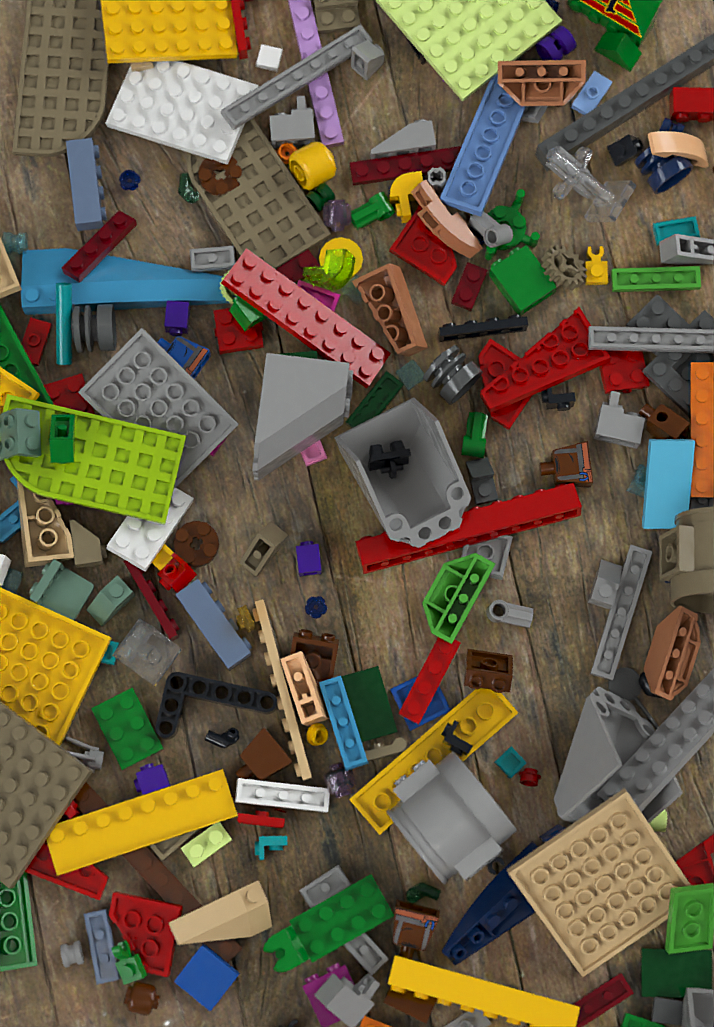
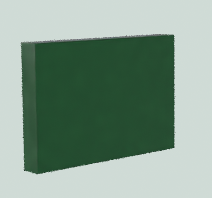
[341,666,398,743]
[640,948,713,998]

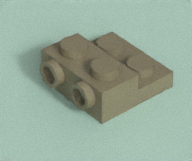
[313,0,360,34]

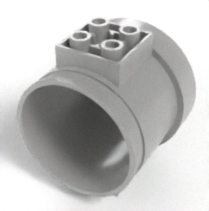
[386,751,517,884]

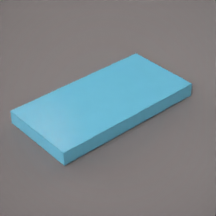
[642,439,695,529]

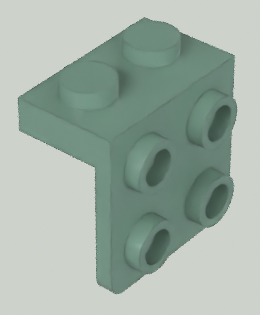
[0,408,41,461]
[29,559,94,621]

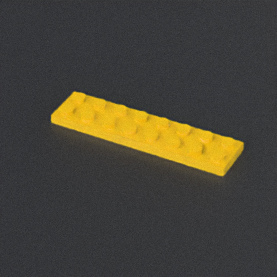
[349,688,518,835]

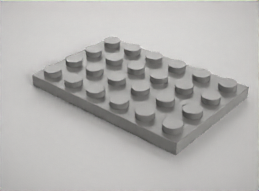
[78,328,239,488]

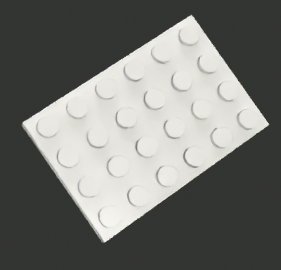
[106,61,259,165]

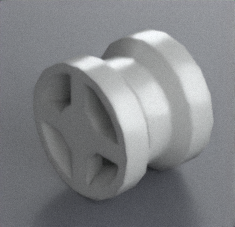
[60,941,84,968]

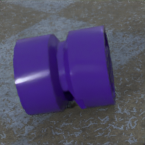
[535,25,577,60]

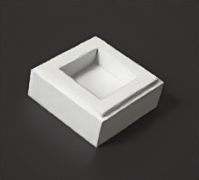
[256,44,282,72]

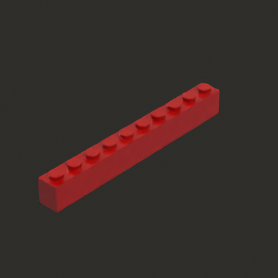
[355,483,582,574]

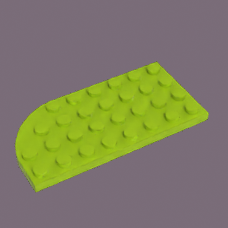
[2,394,186,525]

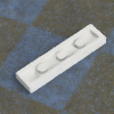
[235,778,330,813]

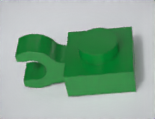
[111,940,147,985]

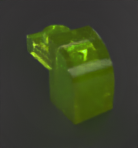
[303,249,356,292]

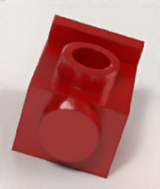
[157,553,197,593]

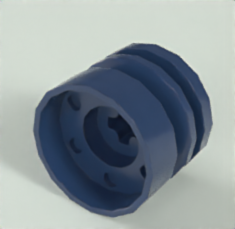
[634,146,693,194]

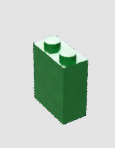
[489,245,557,316]

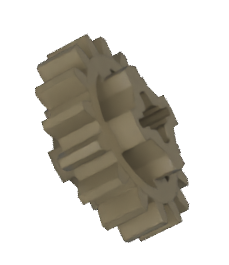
[541,245,587,291]

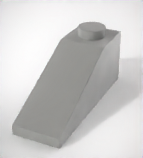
[370,119,436,159]
[659,234,714,265]

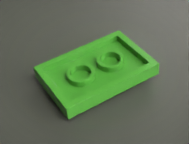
[665,883,714,954]

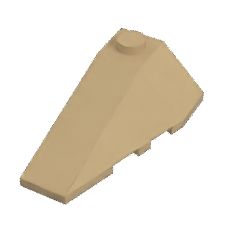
[17,480,74,567]
[168,881,272,945]

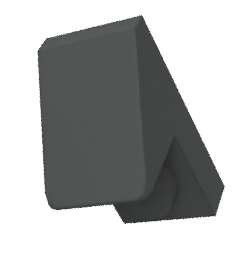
[465,457,498,505]

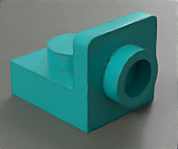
[255,836,288,860]

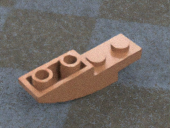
[411,180,483,258]

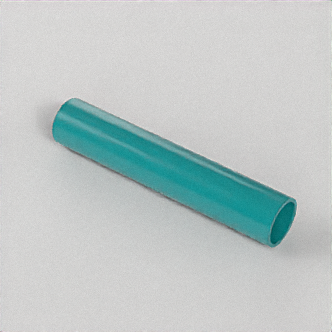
[56,282,72,365]

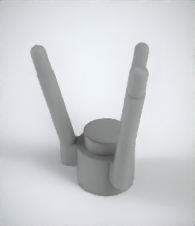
[65,737,104,773]

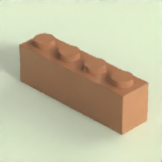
[352,263,428,357]

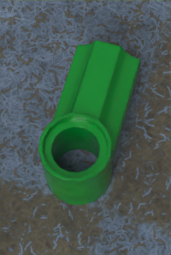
[348,192,395,230]
[461,412,488,458]

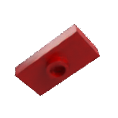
[22,317,53,366]
[237,811,285,829]

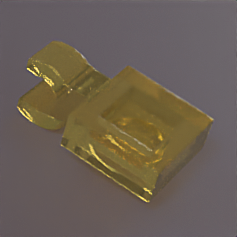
[235,605,256,632]

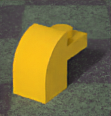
[389,171,423,223]

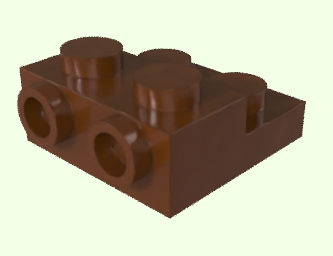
[286,629,339,686]
[464,649,513,693]

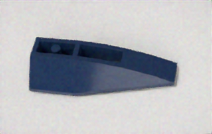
[442,842,538,966]

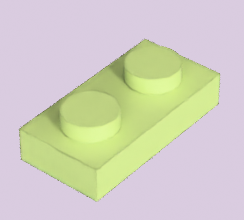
[181,822,232,868]

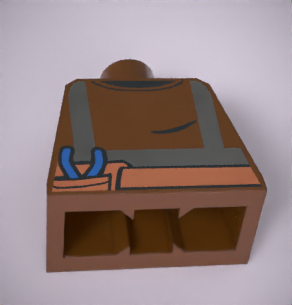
[539,441,593,488]
[393,900,440,960]

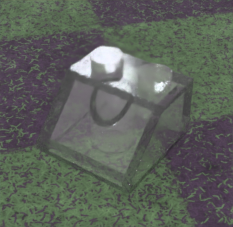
[112,618,182,686]

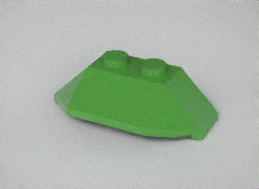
[422,553,495,644]

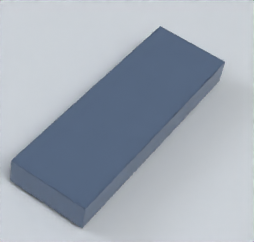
[84,909,121,984]

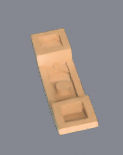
[648,131,708,168]

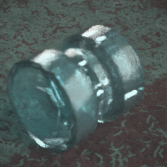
[2,232,28,255]

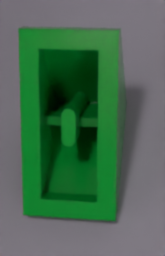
[594,32,642,72]

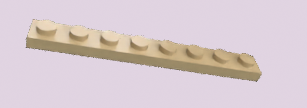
[252,599,312,781]

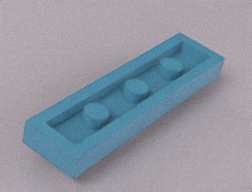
[319,676,368,771]

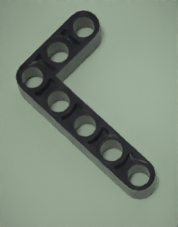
[155,672,278,740]

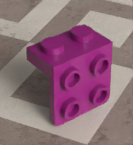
[302,962,354,1027]

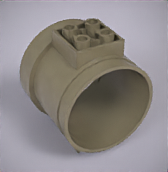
[660,507,714,614]

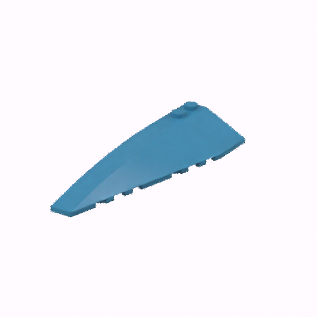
[21,248,237,315]

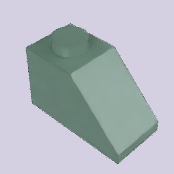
[86,575,136,627]

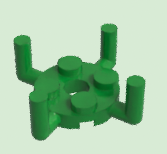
[470,189,540,260]

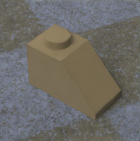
[69,520,108,569]
[239,521,289,577]

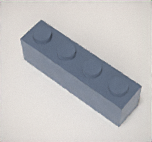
[66,138,107,231]
[175,579,252,671]

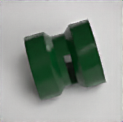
[305,182,336,213]

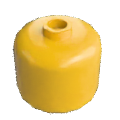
[289,141,336,190]

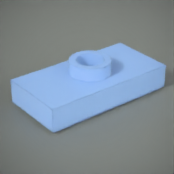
[571,71,612,115]

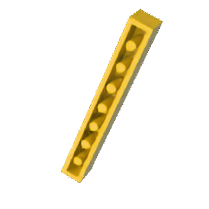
[387,955,580,1027]

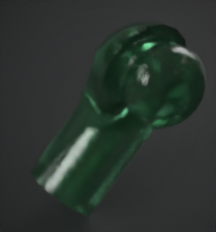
[178,173,199,204]
[406,882,441,903]

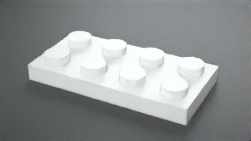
[106,487,194,572]

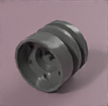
[71,304,117,353]
[423,345,483,405]

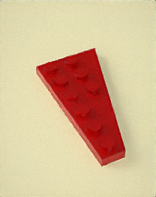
[480,307,611,413]

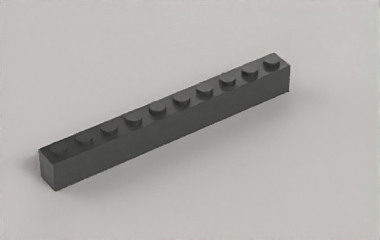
[535,33,714,172]

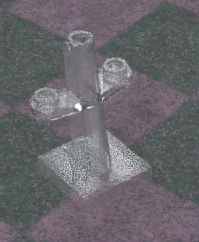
[546,146,637,222]

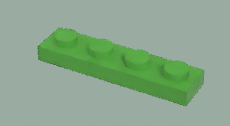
[611,266,701,292]

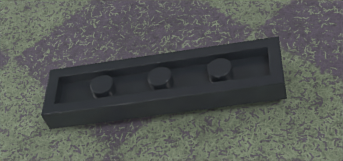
[438,315,528,342]

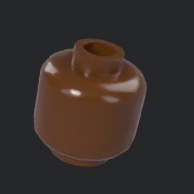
[124,981,160,1016]

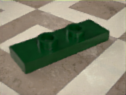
[345,371,404,428]

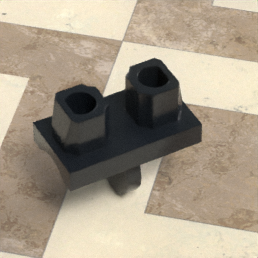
[368,440,411,479]

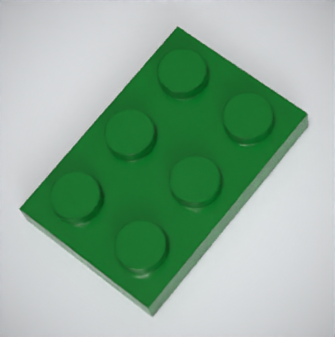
[91,687,164,771]

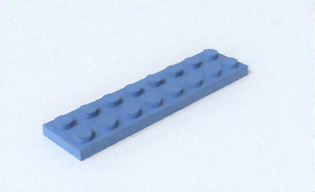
[440,74,527,217]

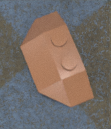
[498,60,586,106]
[643,606,701,701]

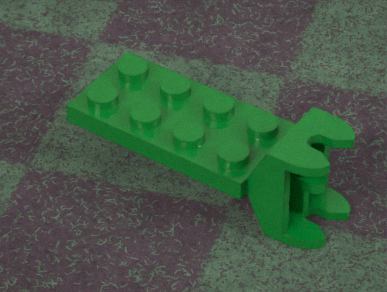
[263,874,394,973]

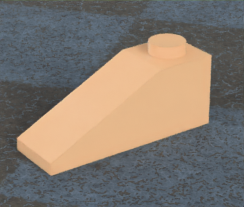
[280,651,330,726]

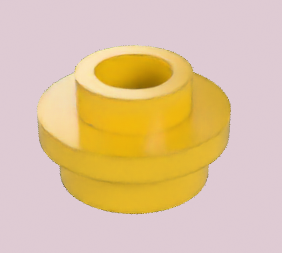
[306,723,328,746]

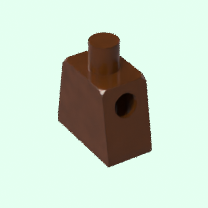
[639,403,690,439]
[235,727,293,781]

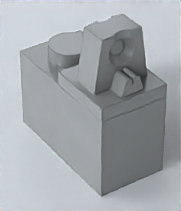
[269,96,315,149]
[593,391,645,449]
[314,973,380,1027]

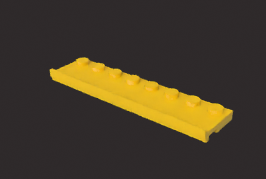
[46,769,238,876]

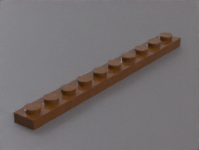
[74,782,243,963]

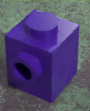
[134,763,171,795]

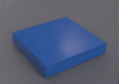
[390,676,451,731]
[174,943,240,1012]

